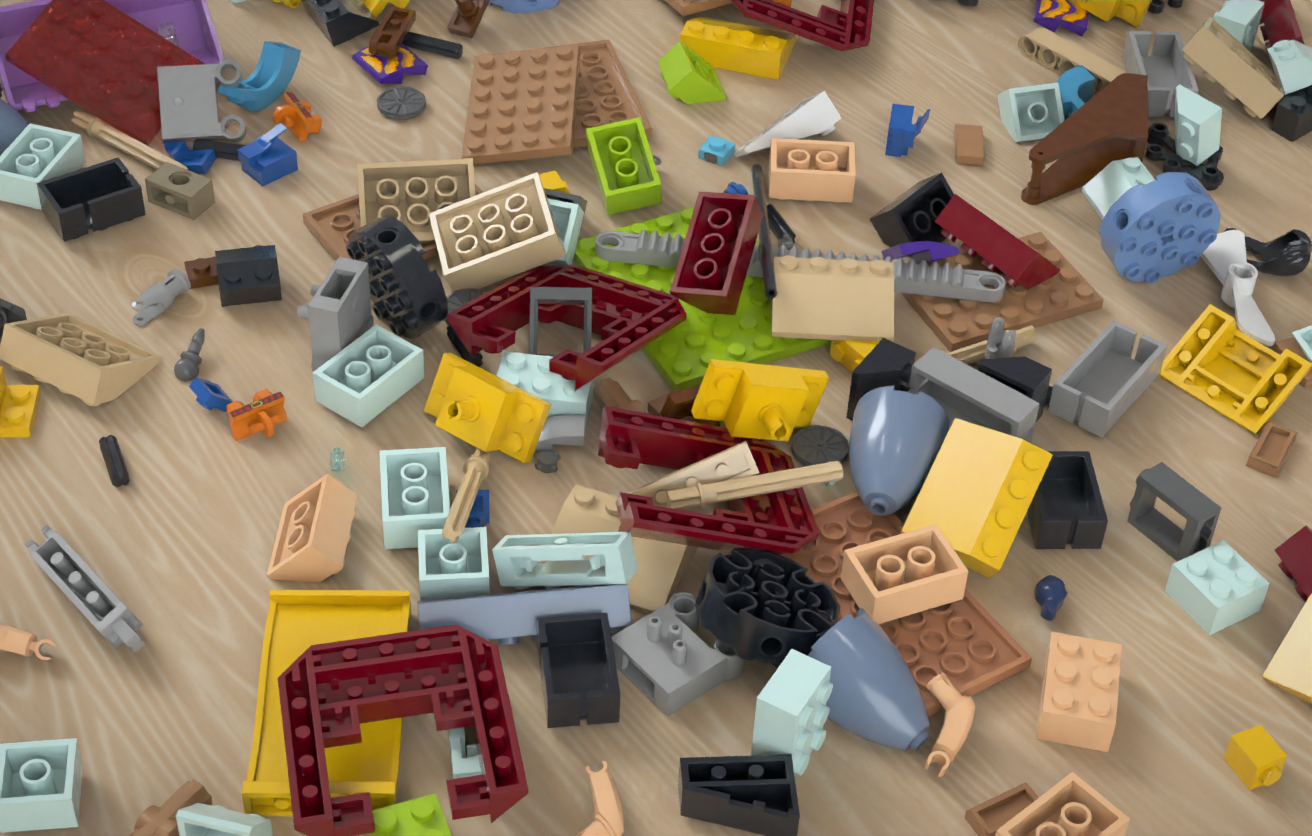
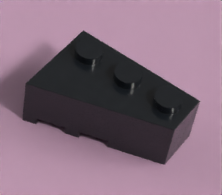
[1271,85,1312,142]
[678,754,800,836]

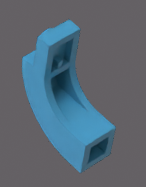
[218,41,301,111]

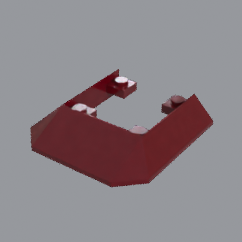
[730,0,874,51]
[447,265,687,391]
[598,406,819,554]
[278,625,528,836]

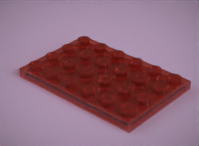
[5,0,205,146]

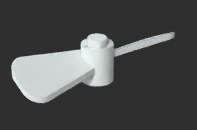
[1200,230,1275,346]

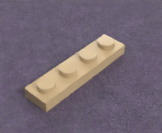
[627,441,760,508]

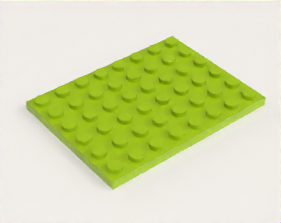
[573,207,831,391]

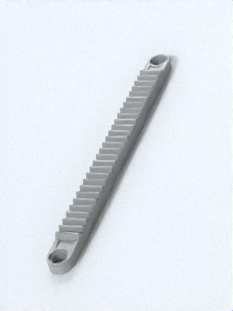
[595,230,1006,302]

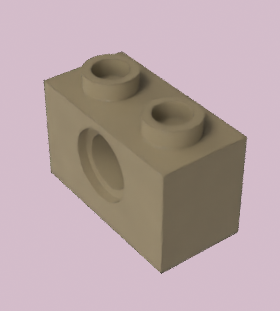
[145,162,215,220]

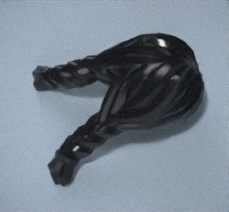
[1224,228,1312,276]

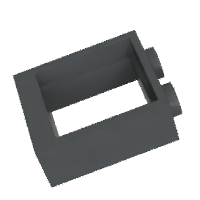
[529,287,592,357]
[1127,462,1221,562]

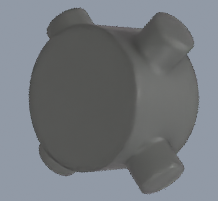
[778,234,793,250]
[535,451,561,473]

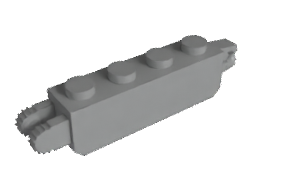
[25,525,146,653]

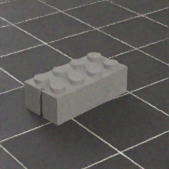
[1123,31,1199,118]
[1048,320,1168,438]
[908,347,1040,443]

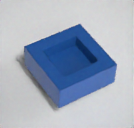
[189,377,233,412]

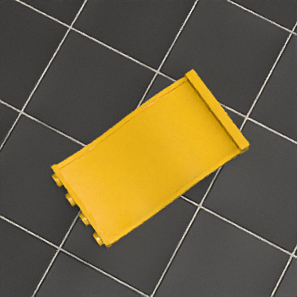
[242,589,411,816]

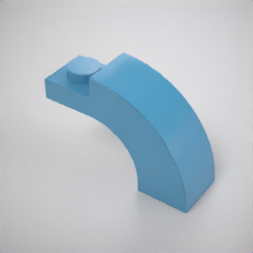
[1057,65,1096,120]

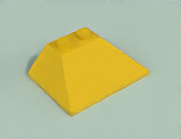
[1158,304,1312,436]

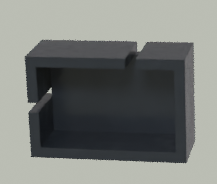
[37,157,146,242]
[1027,451,1108,549]
[537,613,620,728]

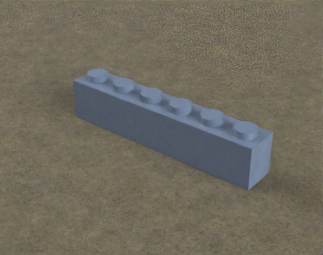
[417,584,631,644]

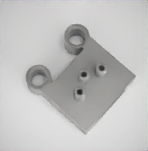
[157,59,246,143]
[297,257,374,372]
[611,592,744,717]

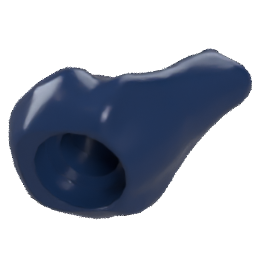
[1035,575,1068,621]

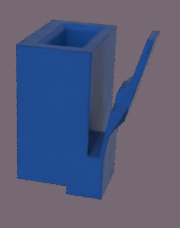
[885,103,930,157]
[237,123,298,187]

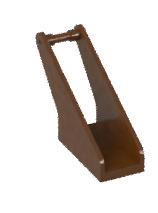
[1021,73,1148,205]

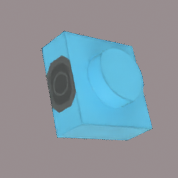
[698,135,735,166]

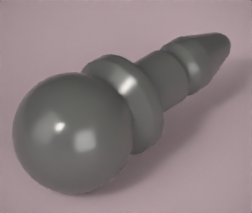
[174,328,205,381]

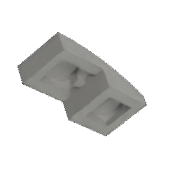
[534,415,585,453]

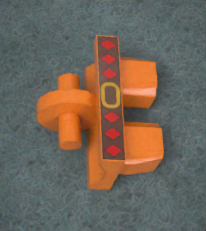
[272,92,322,141]
[226,389,287,441]

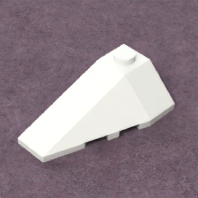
[733,91,841,158]

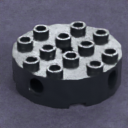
[346,215,448,339]
[695,548,840,668]

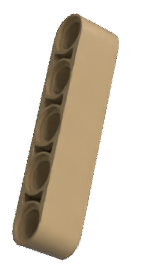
[1018,27,1127,95]

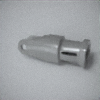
[132,269,191,326]
[985,317,1016,359]

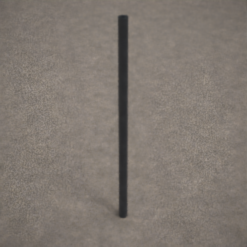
[751,164,777,299]

